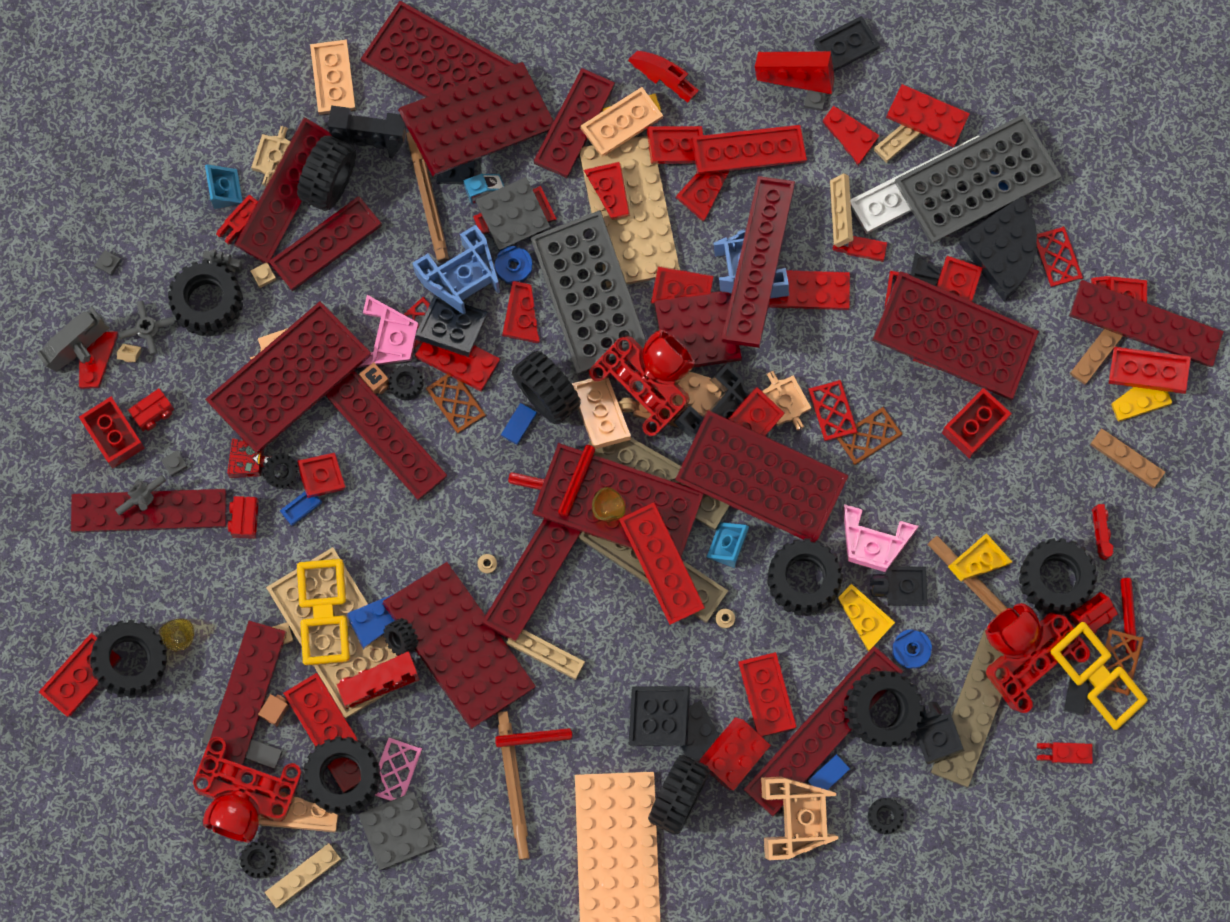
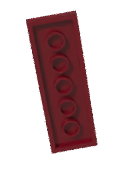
[534,68,615,178]
[269,196,382,291]

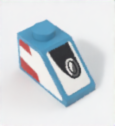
[463,174,504,204]

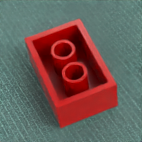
[942,388,1012,459]
[79,396,145,469]
[698,717,771,791]

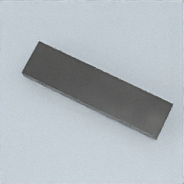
[202,724,282,769]

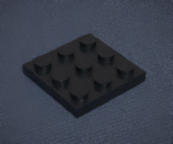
[415,295,488,357]
[629,686,690,746]

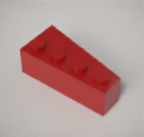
[755,51,835,94]
[336,651,420,709]

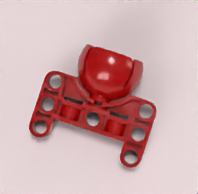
[589,330,695,436]
[985,603,1090,713]
[193,737,301,843]

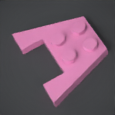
[357,295,419,368]
[843,504,918,572]

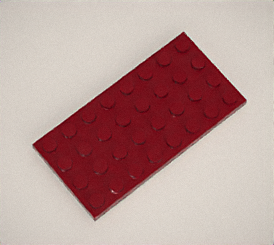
[361,1,515,98]
[398,62,554,176]
[872,271,1039,400]
[205,301,371,454]
[675,410,849,542]
[532,443,704,557]
[382,562,536,730]

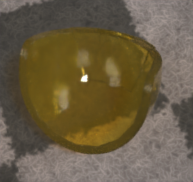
[592,487,625,522]
[159,618,195,651]

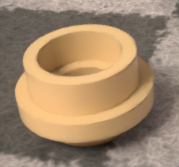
[618,398,636,413]
[478,554,497,574]
[716,609,735,628]

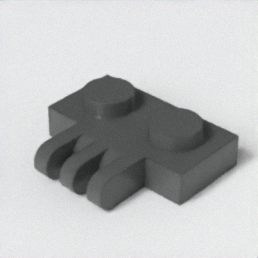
[203,249,243,274]

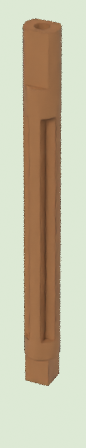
[406,132,449,263]
[927,536,1007,616]
[498,711,530,860]

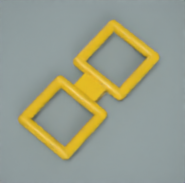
[297,559,350,665]
[1051,622,1148,730]

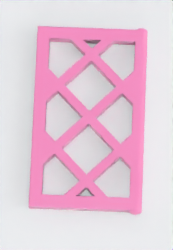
[374,738,422,801]

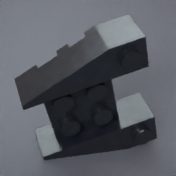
[328,105,407,158]
[673,363,751,438]

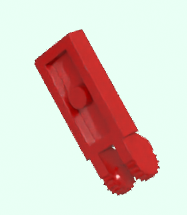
[216,195,258,245]
[832,236,887,262]
[1092,504,1114,560]
[1037,742,1092,764]

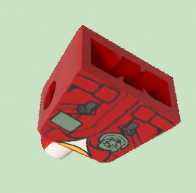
[227,438,271,478]

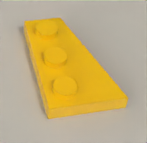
[1111,387,1172,422]
[948,533,1012,581]
[838,584,895,652]

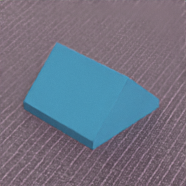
[205,164,243,209]
[707,522,749,568]

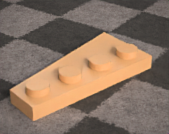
[259,791,339,832]

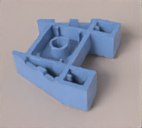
[412,225,500,314]
[714,229,789,298]

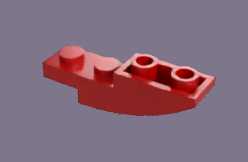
[628,51,699,103]

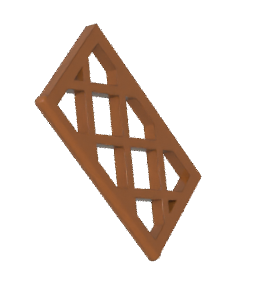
[426,374,486,434]
[836,407,903,465]
[1103,629,1144,696]

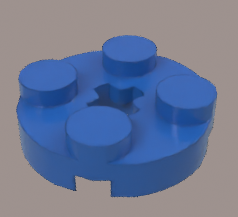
[495,246,532,284]
[892,629,932,669]

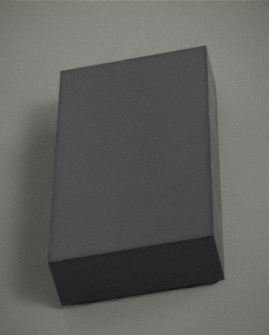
[1063,674,1090,715]

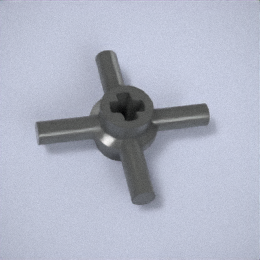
[118,301,176,355]
[115,475,166,515]

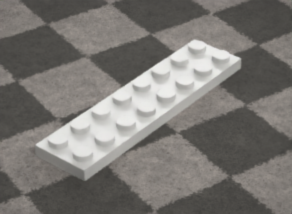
[850,135,996,234]

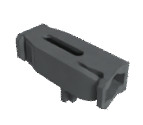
[37,306,110,372]

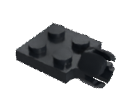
[870,566,928,606]
[916,702,965,765]

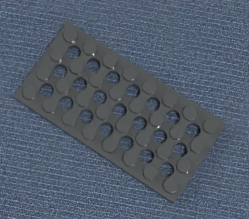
[894,114,1062,245]
[530,210,647,375]

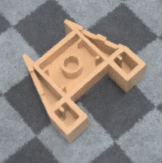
[761,777,838,860]

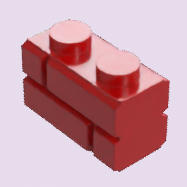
[128,388,174,431]
[228,496,259,539]
[1070,592,1118,636]

